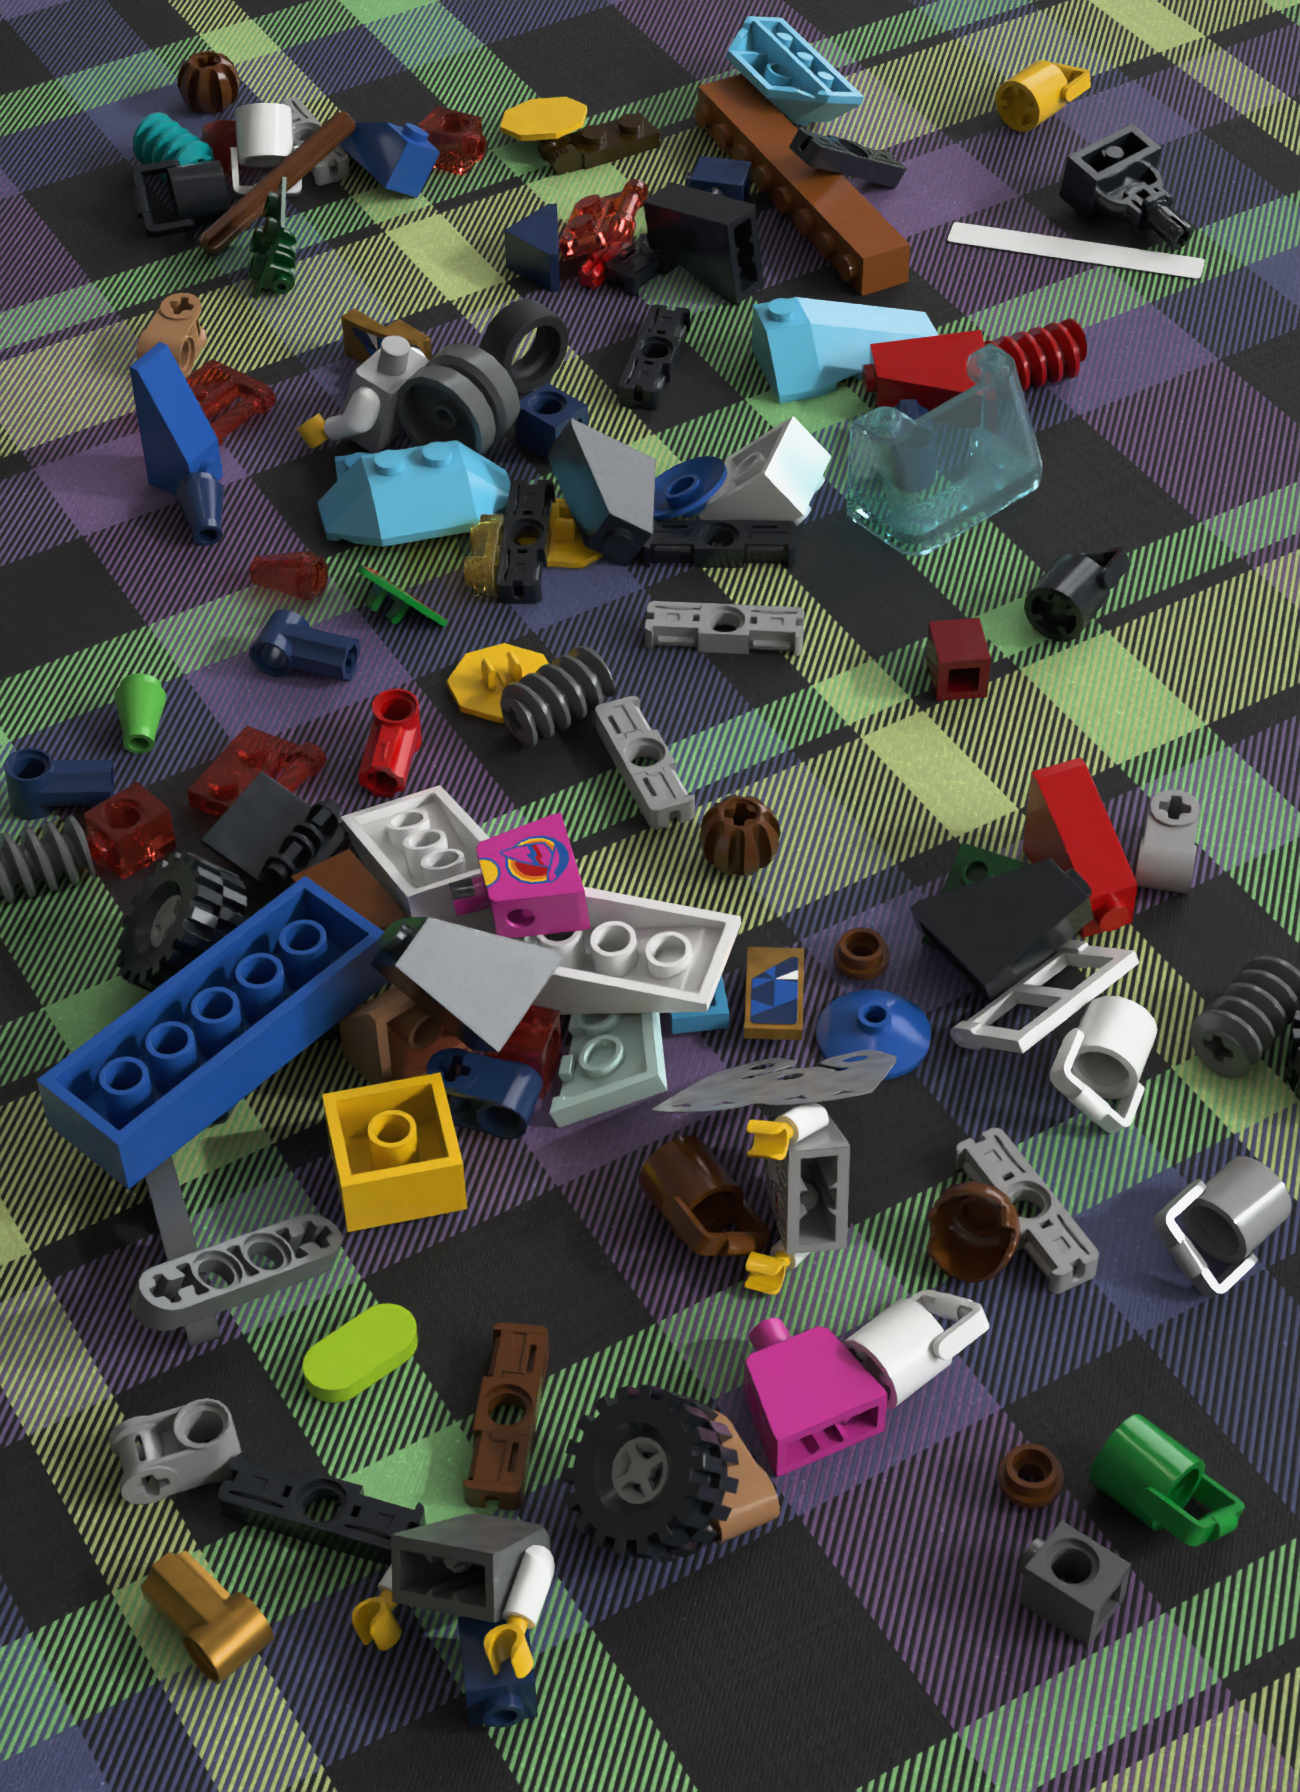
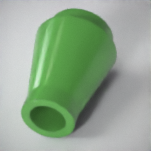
[114,673,167,754]

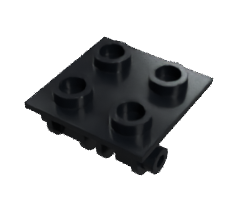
[200,771,349,897]

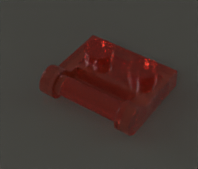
[558,179,649,260]
[186,359,276,448]
[188,726,327,817]

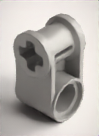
[1135,790,1200,895]
[109,1398,242,1504]

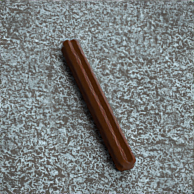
[198,111,356,256]

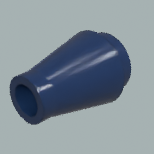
[176,472,224,546]

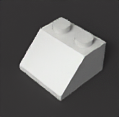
[698,416,831,526]

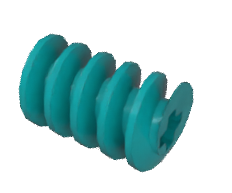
[132,112,215,181]

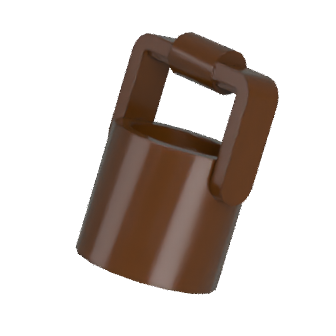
[639,1135,771,1257]

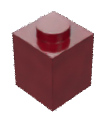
[926,618,991,701]

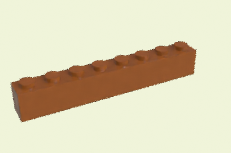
[694,74,910,296]

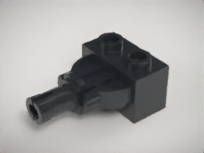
[1059,123,1194,250]

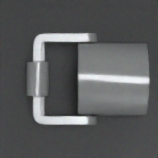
[1154,1156,1292,1296]

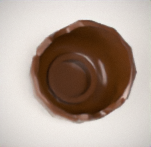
[926,1181,1021,1283]

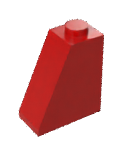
[862,330,999,431]
[1023,757,1138,938]

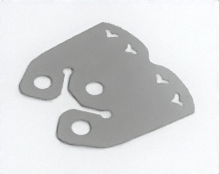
[652,1050,897,1113]

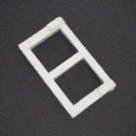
[950,940,1139,1053]

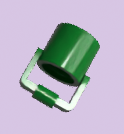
[1089,1414,1245,1547]

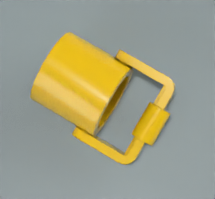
[995,60,1091,132]

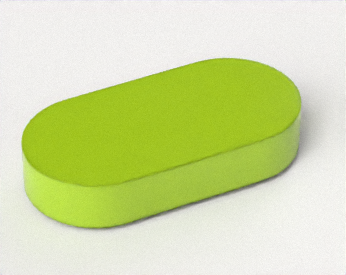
[303,1303,418,1403]

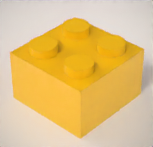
[322,1072,467,1232]

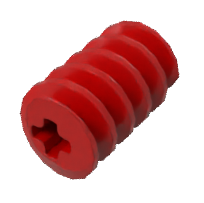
[984,318,1087,397]

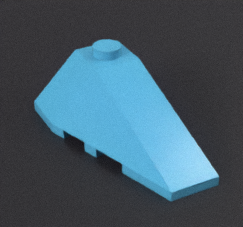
[752,297,938,404]

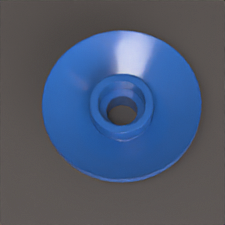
[653,456,727,520]
[816,989,931,1080]

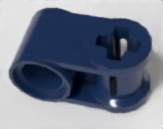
[426,1048,543,1140]

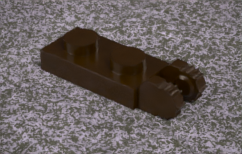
[537,112,660,175]

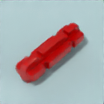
[578,225,632,290]

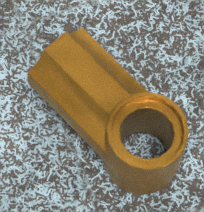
[140,1550,274,1684]

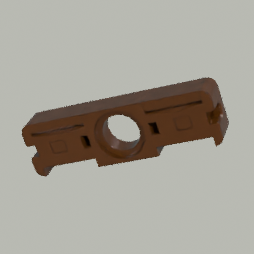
[463,1322,550,1511]

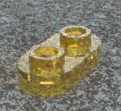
[464,514,505,596]

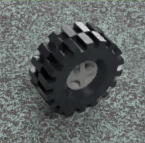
[117,851,247,992]
[562,1384,739,1562]

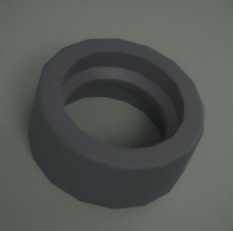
[480,298,569,394]

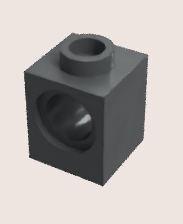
[1018,1521,1131,1647]

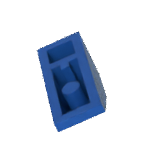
[339,122,440,198]
[129,342,223,495]

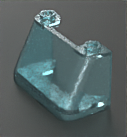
[846,343,1043,556]

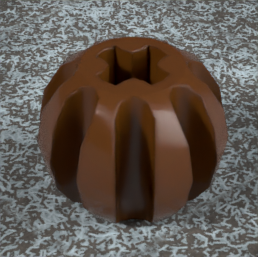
[177,51,240,113]
[699,794,781,877]

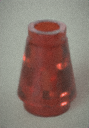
[250,551,328,601]

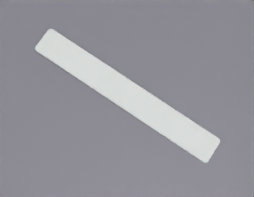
[947,222,1205,279]

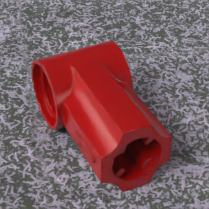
[358,689,422,798]

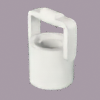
[231,103,302,197]
[1050,996,1157,1134]
[842,1290,989,1410]

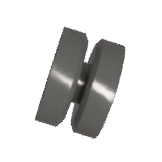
[396,342,521,455]

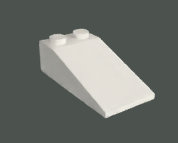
[341,785,497,935]
[511,887,741,1015]

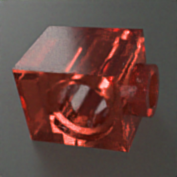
[418,106,486,175]
[84,782,176,880]
[486,1005,562,1099]

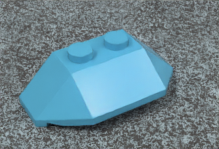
[726,16,864,126]
[317,440,511,547]

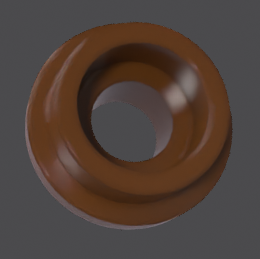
[833,927,890,980]
[997,1443,1064,1508]

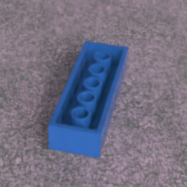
[37,876,389,1190]

